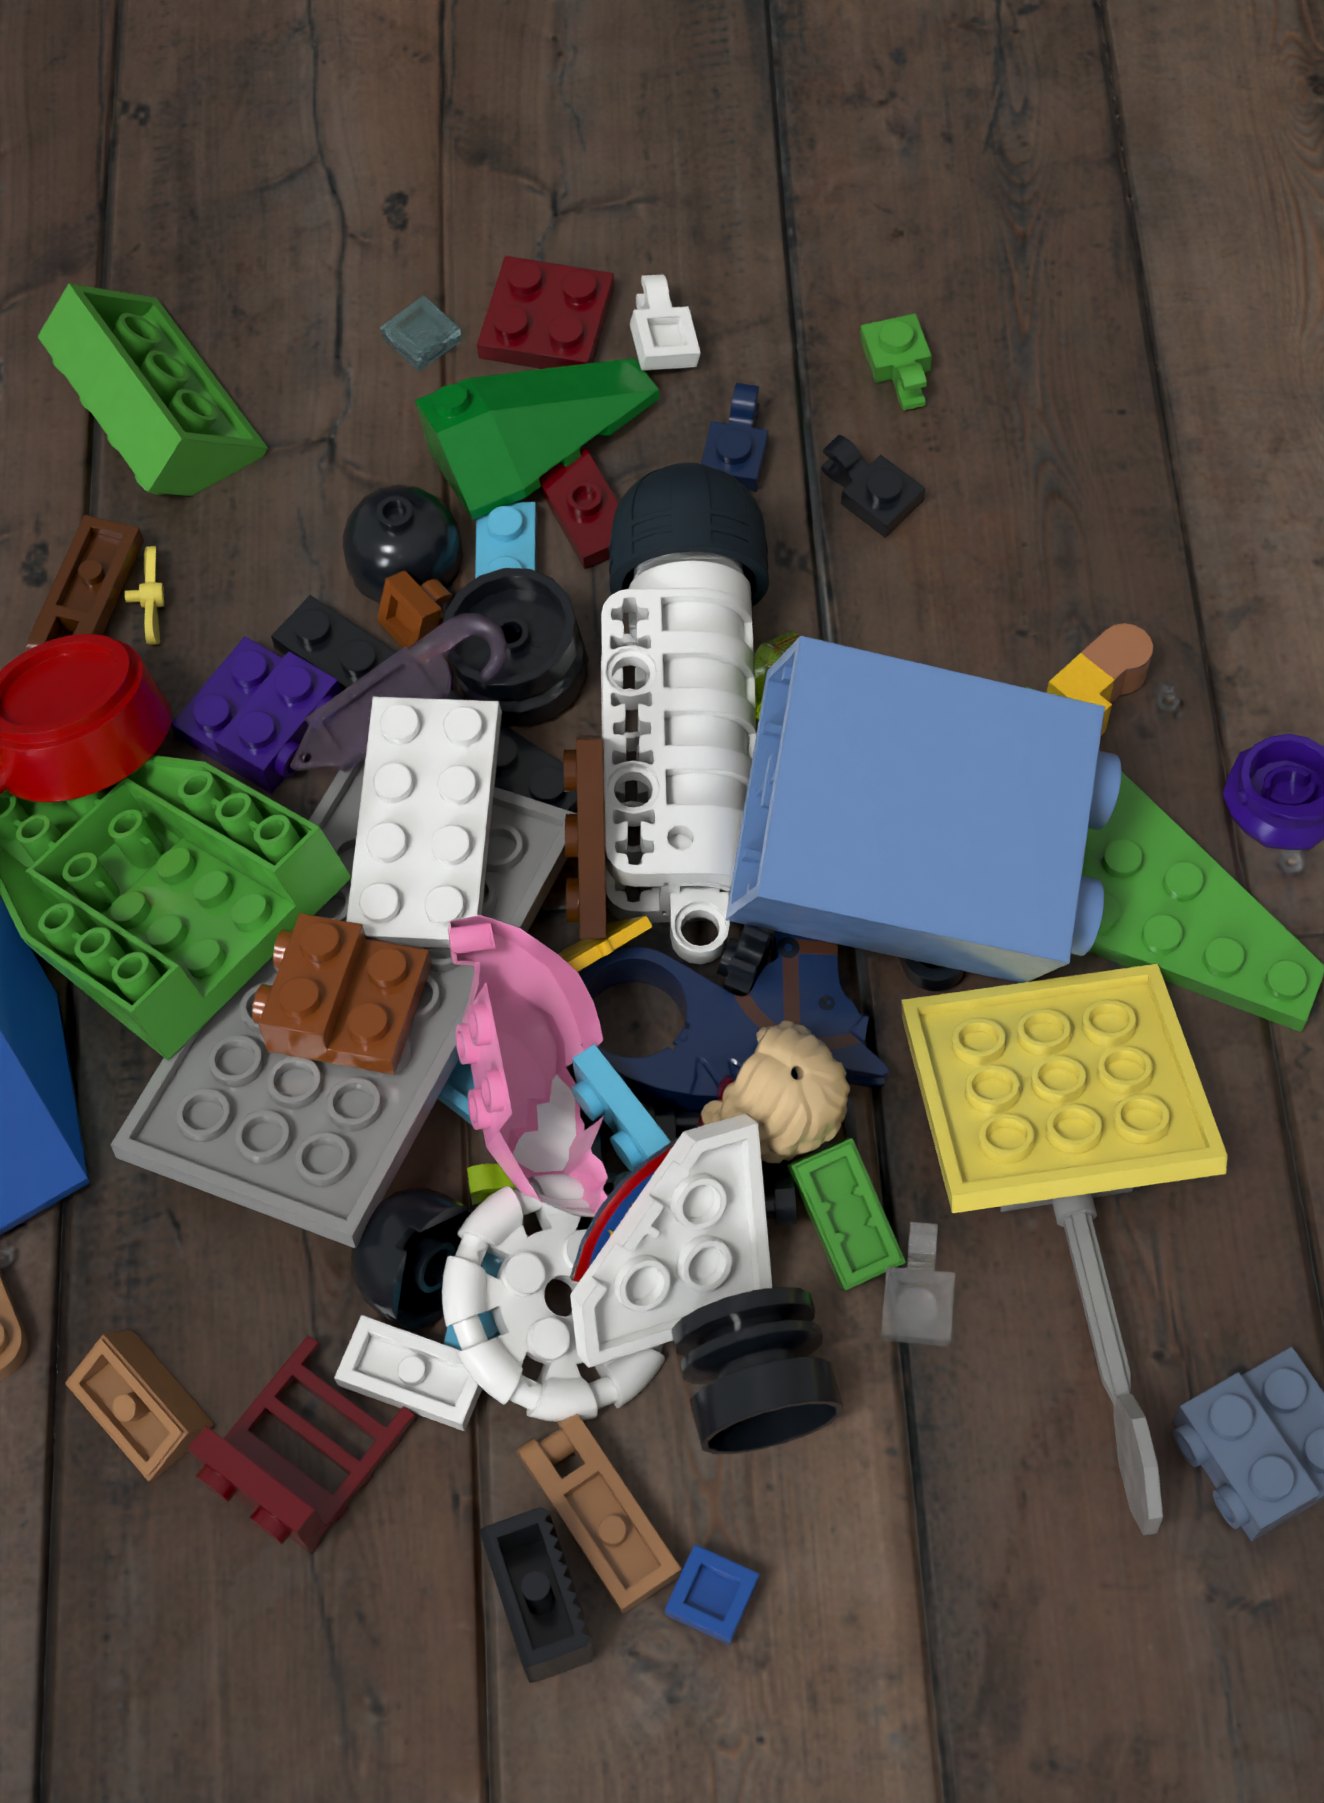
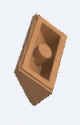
[65,1330,214,1482]

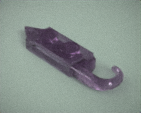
[290,613,507,772]

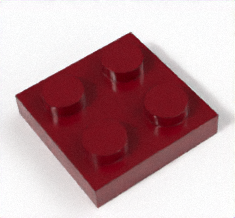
[477,256,615,369]

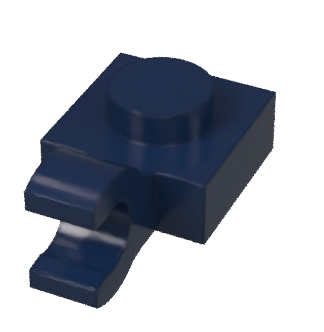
[701,383,769,492]

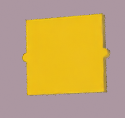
[558,915,653,972]

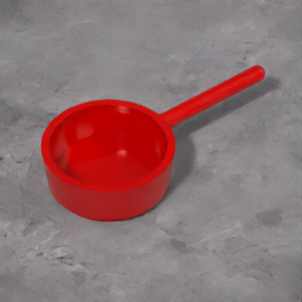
[0,634,172,802]

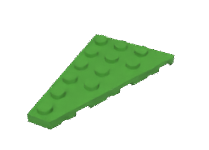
[1026,687,1324,1033]

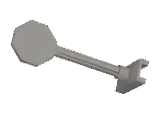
[1000,1187,1163,1536]

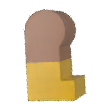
[1046,623,1153,736]

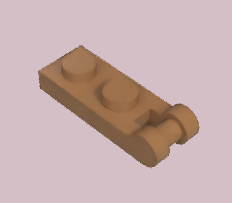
[516,1414,682,1615]

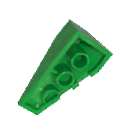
[415,358,660,520]

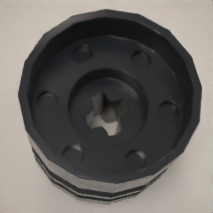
[671,1287,843,1454]

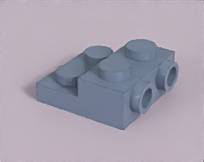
[1172,1346,1324,1542]

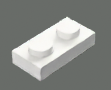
[334,1315,482,1432]

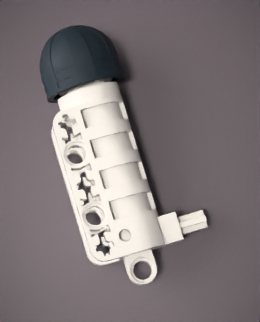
[601,462,769,964]

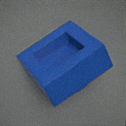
[664,1544,760,1646]

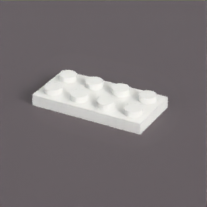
[347,697,502,948]

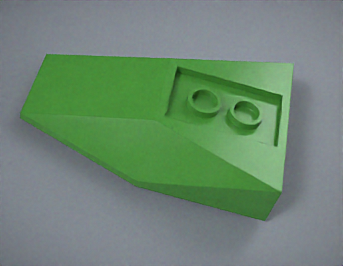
[0,755,352,1061]

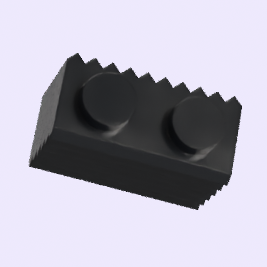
[479,1507,596,1683]

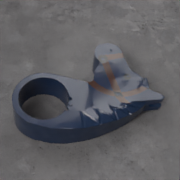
[579,931,889,1112]

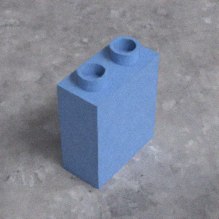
[725,636,1121,983]

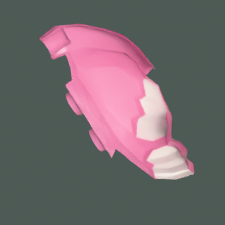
[447,915,609,1218]

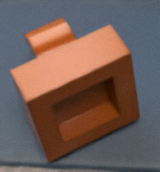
[377,570,452,659]

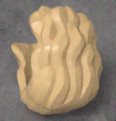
[701,1020,850,1163]

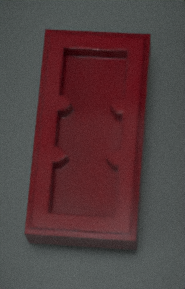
[539,448,619,569]

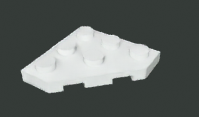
[570,1113,772,1368]

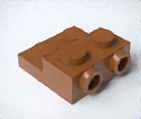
[252,913,432,1075]

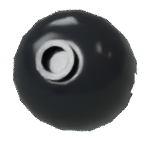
[343,484,463,604]
[351,1188,471,1331]

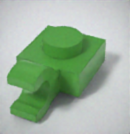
[860,313,932,411]

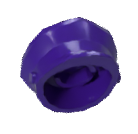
[1223,734,1324,850]

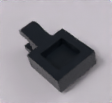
[821,435,925,538]

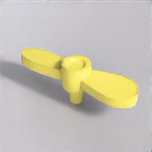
[125,546,164,645]

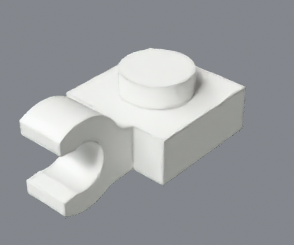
[630,274,701,371]

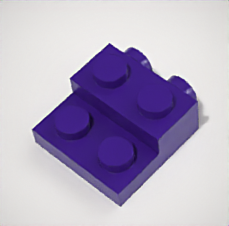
[171,636,344,794]

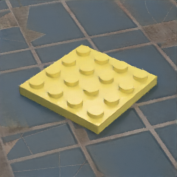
[901,964,1228,1213]

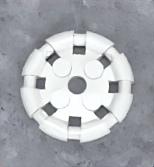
[442,1174,666,1422]

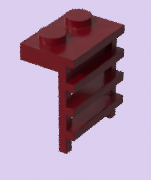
[188,1335,416,1555]

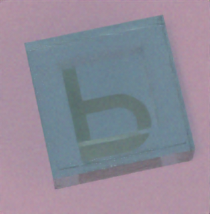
[380,295,462,372]

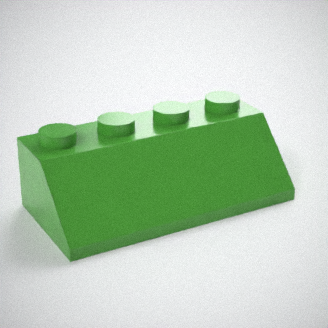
[38,283,268,496]

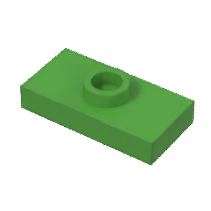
[787,1138,906,1291]

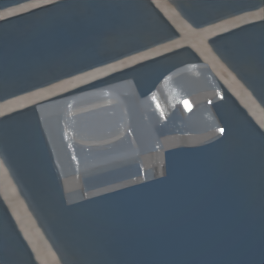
[881,1222,955,1347]

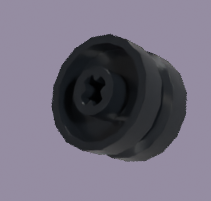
[441,568,589,727]

